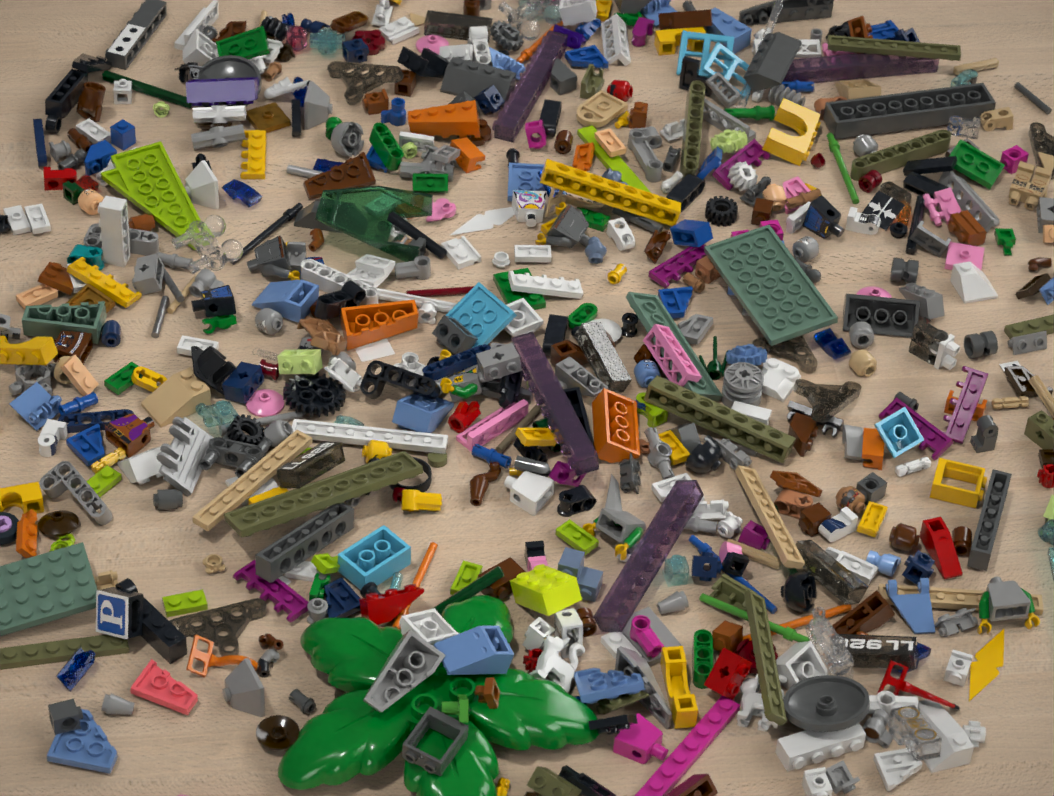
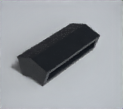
[903,171,949,199]

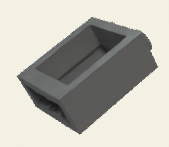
[402,707,469,777]

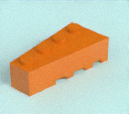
[407,100,481,138]
[341,299,418,351]

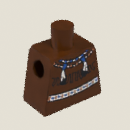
[53,331,93,365]

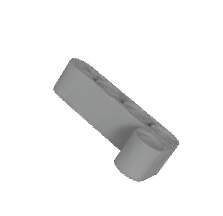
[84,223,159,256]
[39,461,112,525]

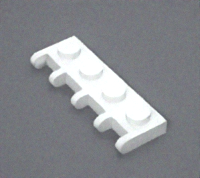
[508,270,583,299]

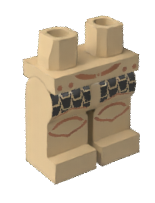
[1008,161,1052,211]

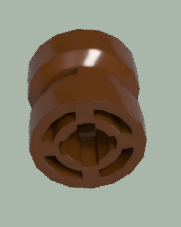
[576,608,597,637]

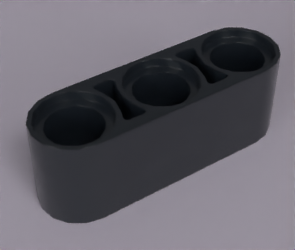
[537,99,562,137]
[666,174,705,212]
[542,314,568,356]

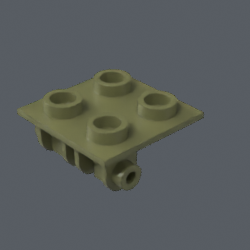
[597,690,649,715]

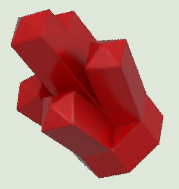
[448,401,481,433]

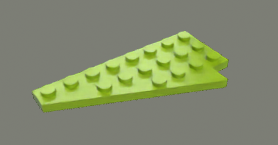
[101,141,211,250]

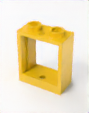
[930,458,987,508]

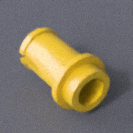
[608,264,627,284]

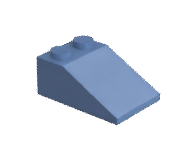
[392,394,454,433]

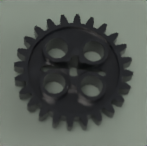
[283,372,346,417]

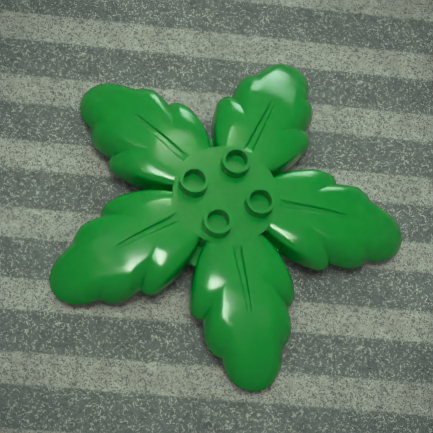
[278,595,599,796]

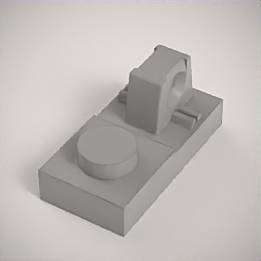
[431,145,461,171]

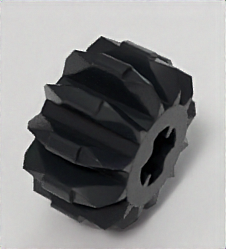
[260,16,288,41]

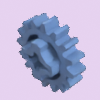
[726,344,767,366]

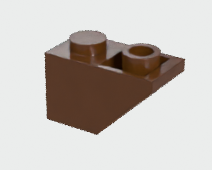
[550,340,592,367]
[788,412,819,457]

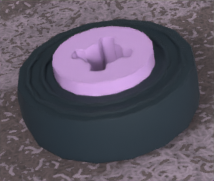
[0,512,19,545]

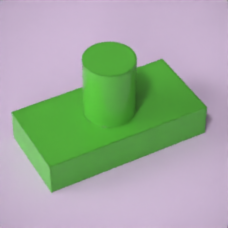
[441,695,468,722]

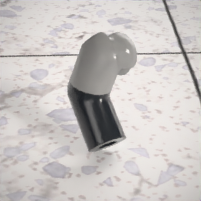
[258,649,280,678]

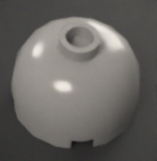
[331,122,364,157]

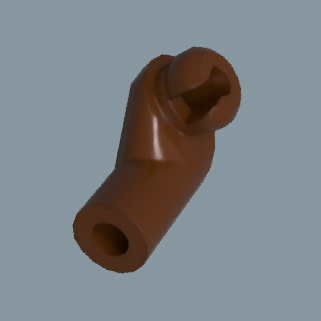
[478,462,501,482]

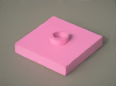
[945,242,984,270]

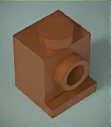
[362,89,389,115]
[628,102,648,128]

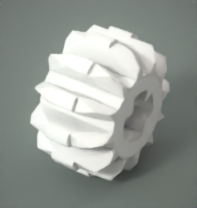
[727,161,758,192]

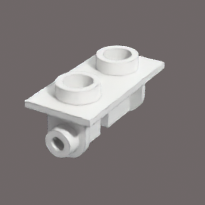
[372,0,393,26]
[659,118,685,141]
[324,357,363,392]
[686,499,729,520]

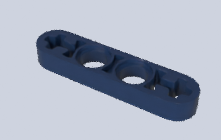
[33,118,47,167]
[422,344,491,381]
[58,409,134,433]

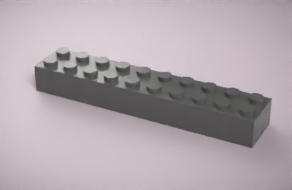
[823,83,996,139]

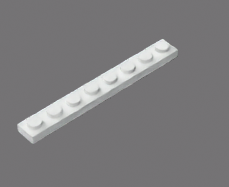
[292,419,448,454]

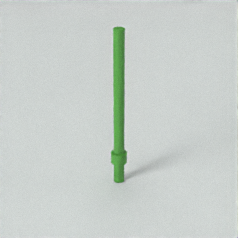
[827,133,859,204]
[699,593,810,643]

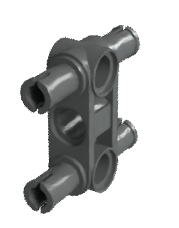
[199,432,272,478]

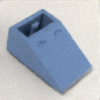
[252,279,319,323]
[434,626,514,675]

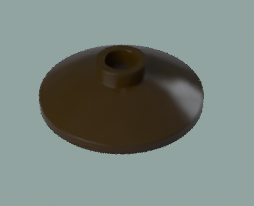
[197,123,232,131]
[38,510,79,537]
[256,715,300,751]

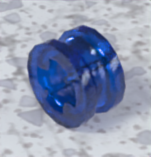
[282,13,295,28]

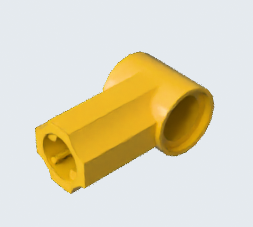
[401,489,442,511]

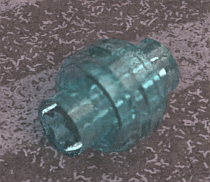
[309,27,346,55]

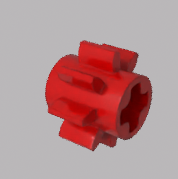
[1037,464,1054,488]
[523,649,543,673]

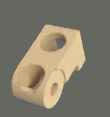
[979,107,1014,131]

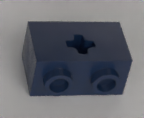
[222,361,264,404]

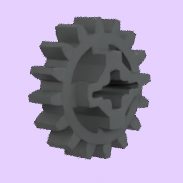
[489,20,524,52]

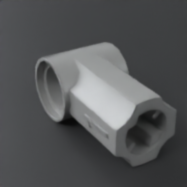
[394,255,431,280]

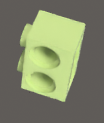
[277,349,323,374]

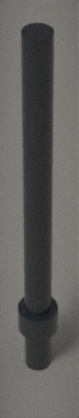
[229,203,303,265]

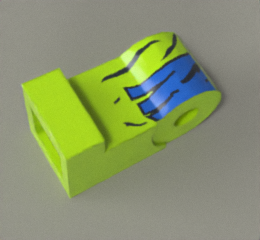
[636,392,668,428]

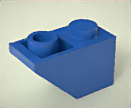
[84,140,117,177]

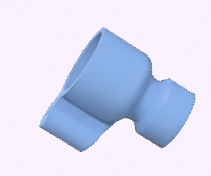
[866,550,901,577]

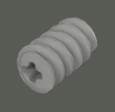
[768,84,806,106]

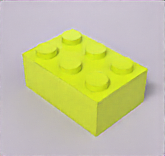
[510,564,582,616]

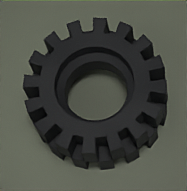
[705,196,738,227]
[227,414,264,445]

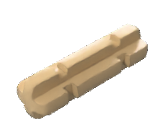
[991,396,1029,409]

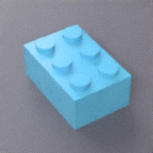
[338,525,411,592]

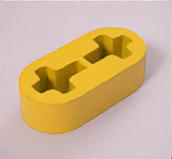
[131,366,167,392]

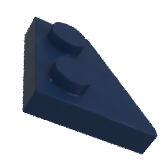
[324,577,361,618]

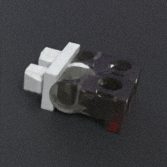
[908,317,960,370]

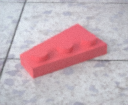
[130,659,198,715]

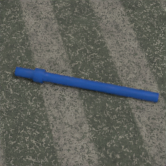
[689,535,778,614]

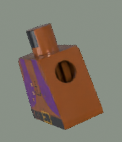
[105,414,155,458]

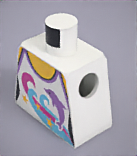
[512,190,547,227]

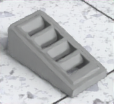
[706,71,741,108]

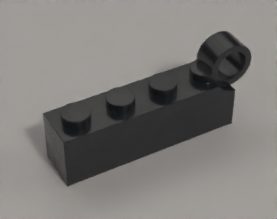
[45,69,88,133]
[115,578,187,664]

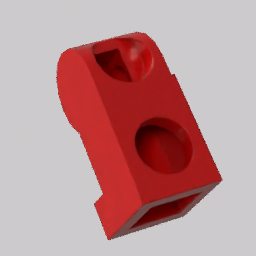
[43,167,77,191]

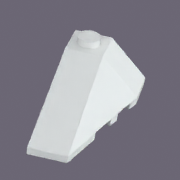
[916,699,974,773]

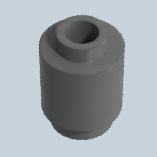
[153,489,183,510]

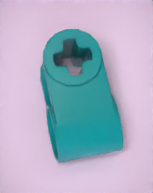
[67,244,105,271]

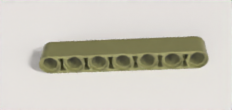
[680,80,705,179]
[850,129,952,181]

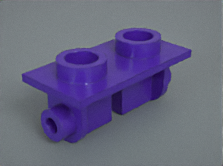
[551,24,586,49]

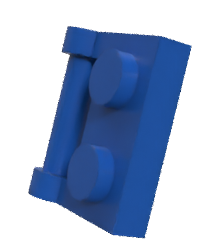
[870,20,899,40]

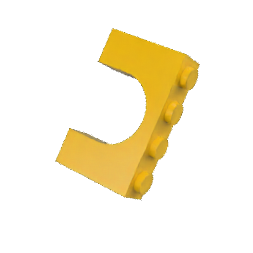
[762,98,821,166]

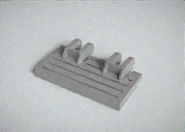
[156,416,213,497]

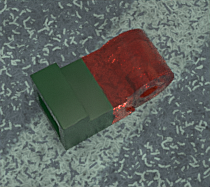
[63,175,99,205]

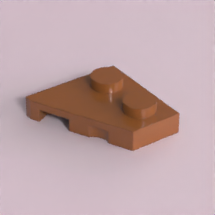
[37,262,74,295]
[770,470,823,497]

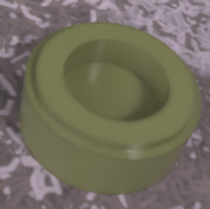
[428,452,447,468]

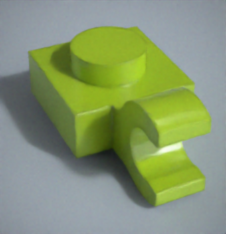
[311,553,340,575]

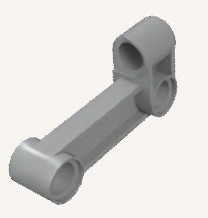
[627,126,663,182]

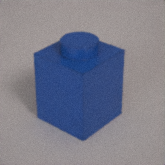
[110,119,136,151]

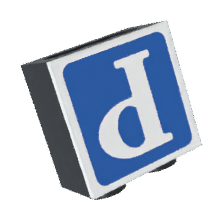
[96,587,144,639]

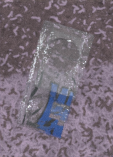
[947,116,981,139]

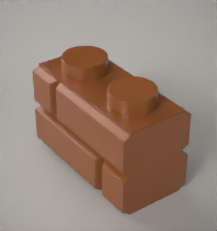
[948,210,987,246]

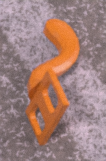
[186,635,258,677]

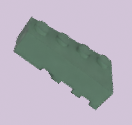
[22,301,107,344]

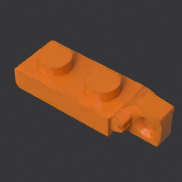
[572,142,595,171]
[16,509,37,559]

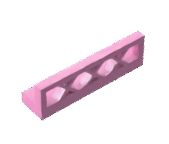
[643,324,702,387]
[456,399,529,452]

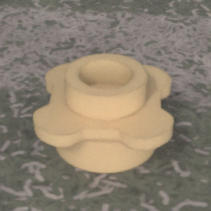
[202,554,225,574]

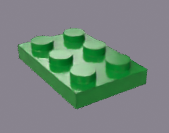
[216,26,270,60]
[949,139,1005,189]
[493,268,546,310]

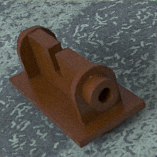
[644,229,671,264]

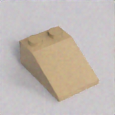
[835,79,881,100]
[141,367,211,428]

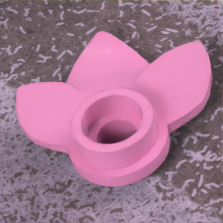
[422,198,456,222]

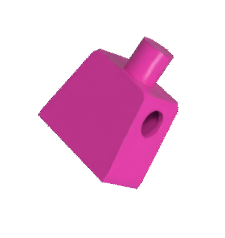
[613,713,668,764]

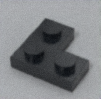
[678,56,712,97]
[588,714,638,735]

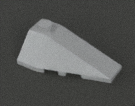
[363,630,445,713]
[615,646,672,729]

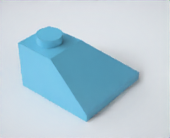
[874,407,924,458]

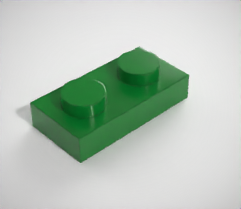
[412,173,448,193]
[577,207,610,232]
[104,362,143,395]

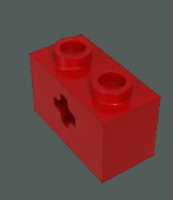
[704,647,752,700]

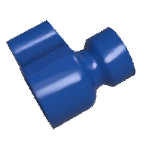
[381,98,407,126]

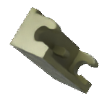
[580,64,605,99]
[709,573,757,619]

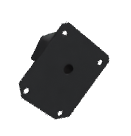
[191,346,237,395]

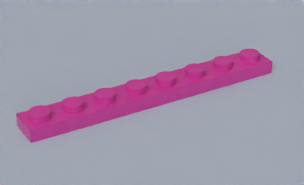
[635,696,740,796]

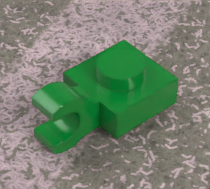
[614,11,643,26]
[994,229,1016,255]
[202,315,237,334]
[309,573,330,601]

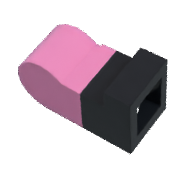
[524,540,548,572]
[719,542,750,577]

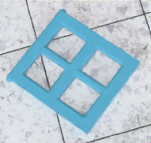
[676,30,734,78]
[701,42,751,101]

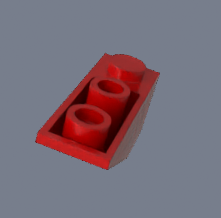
[920,517,963,579]
[359,584,425,625]

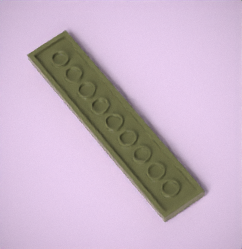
[224,451,423,538]

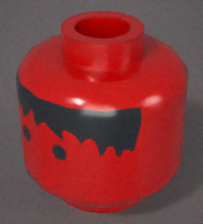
[607,80,633,102]

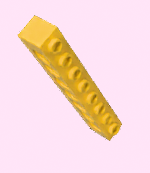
[540,159,681,226]

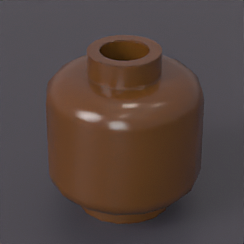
[889,523,920,552]

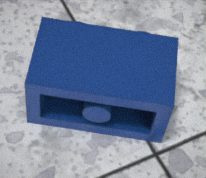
[670,219,713,247]

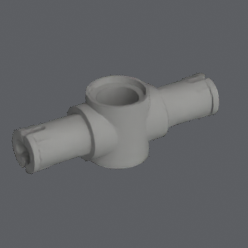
[644,427,675,480]

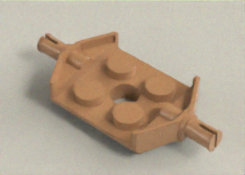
[297,315,347,356]

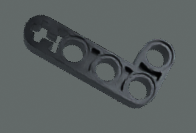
[360,360,441,399]

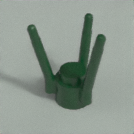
[699,336,728,380]

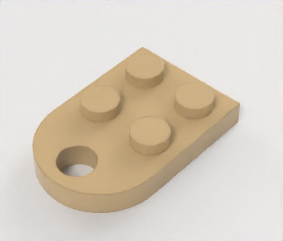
[576,90,628,128]

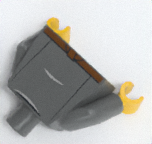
[535,202,590,248]
[247,235,300,281]

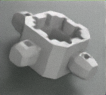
[9,364,55,395]

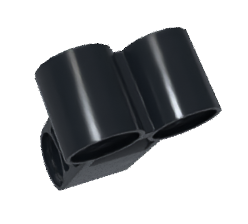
[314,280,366,320]

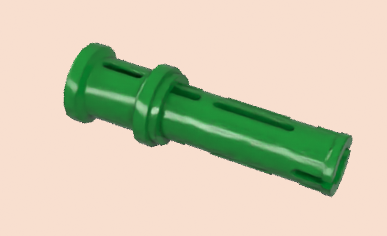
[724,105,775,121]

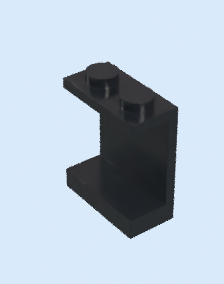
[397,46,449,78]

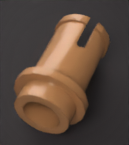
[263,61,282,82]
[683,272,705,293]

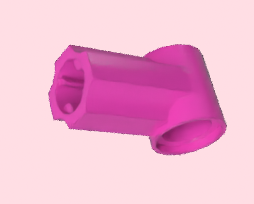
[630,615,664,658]

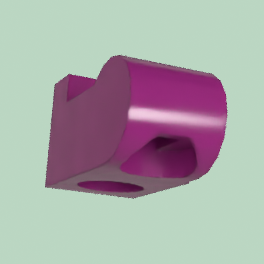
[631,17,655,47]
[549,460,587,487]

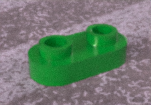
[568,303,598,329]

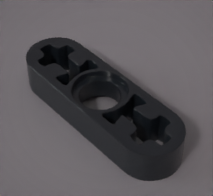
[292,99,301,136]

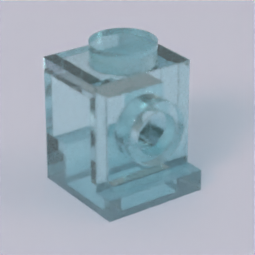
[662,555,689,587]

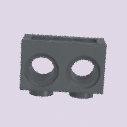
[432,315,478,355]

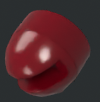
[811,153,826,168]
[392,487,405,504]

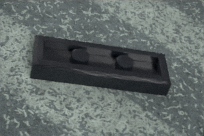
[903,156,957,176]

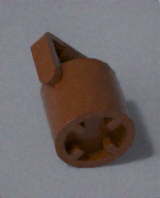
[76,82,106,122]

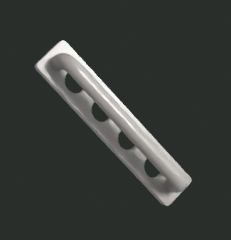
[939,171,1000,233]

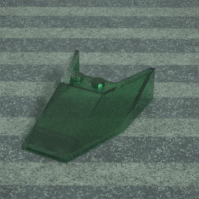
[315,186,433,262]

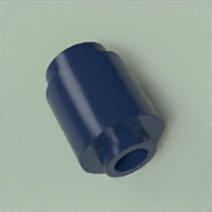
[102,320,121,347]

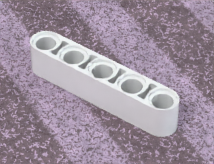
[301,259,378,306]

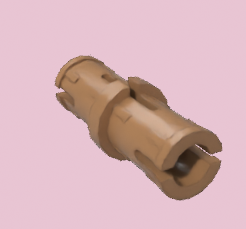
[785,188,822,210]

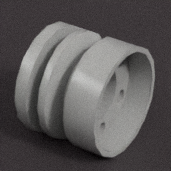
[721,362,764,408]

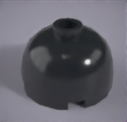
[684,435,722,474]
[781,571,816,613]

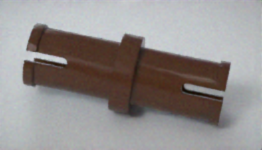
[67,128,93,153]

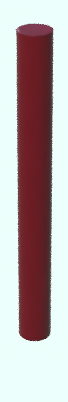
[406,286,474,297]

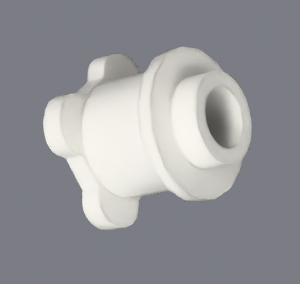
[250,55,268,75]
[418,301,438,324]
[717,511,743,538]

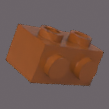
[848,16,874,56]

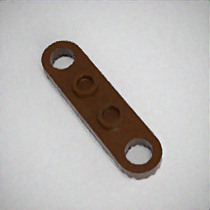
[330,11,369,34]

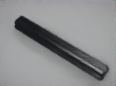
[387,212,447,259]

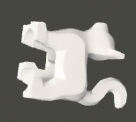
[529,635,585,693]
[736,673,787,732]

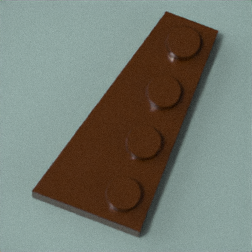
[303,152,376,200]

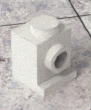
[113,79,132,104]
[522,617,555,650]
[944,649,973,687]
[802,767,833,796]

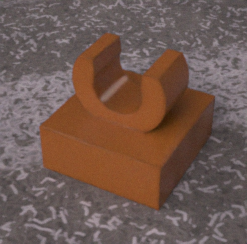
[475,677,500,709]

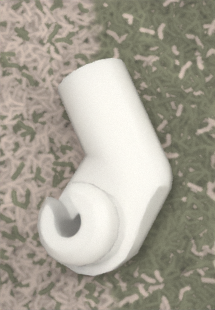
[660,171,683,193]

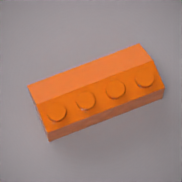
[592,388,640,463]

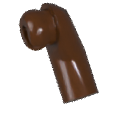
[1028,257,1052,271]
[259,633,284,651]

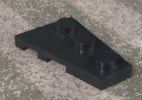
[72,53,112,72]

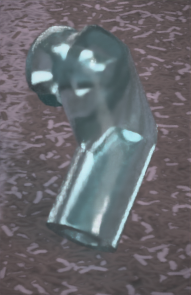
[334,415,364,426]

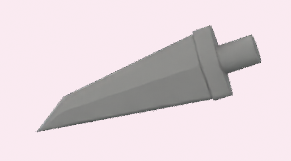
[604,474,622,511]

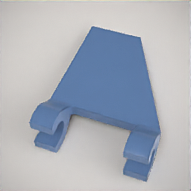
[885,578,935,634]

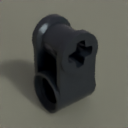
[557,485,596,517]

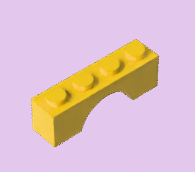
[0,336,58,365]
[660,646,698,729]

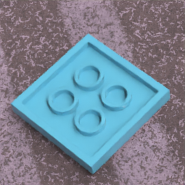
[446,282,517,348]

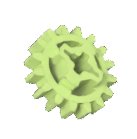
[710,129,748,154]

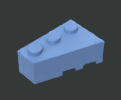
[705,7,752,54]

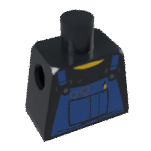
[802,195,845,239]
[191,285,236,317]

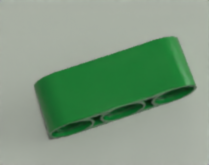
[369,123,404,170]
[692,629,713,689]

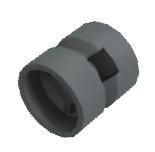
[890,258,919,283]
[964,331,998,359]

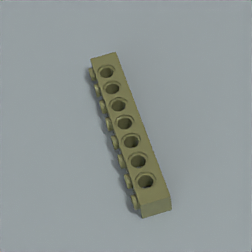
[644,375,796,463]

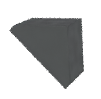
[666,423,701,454]

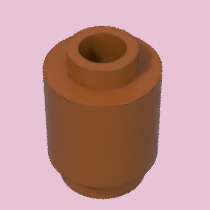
[128,214,155,231]

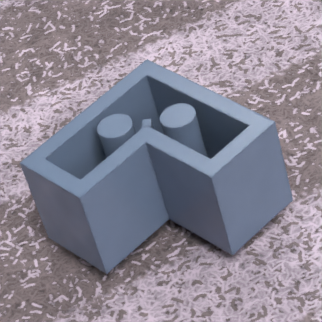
[558,547,603,602]

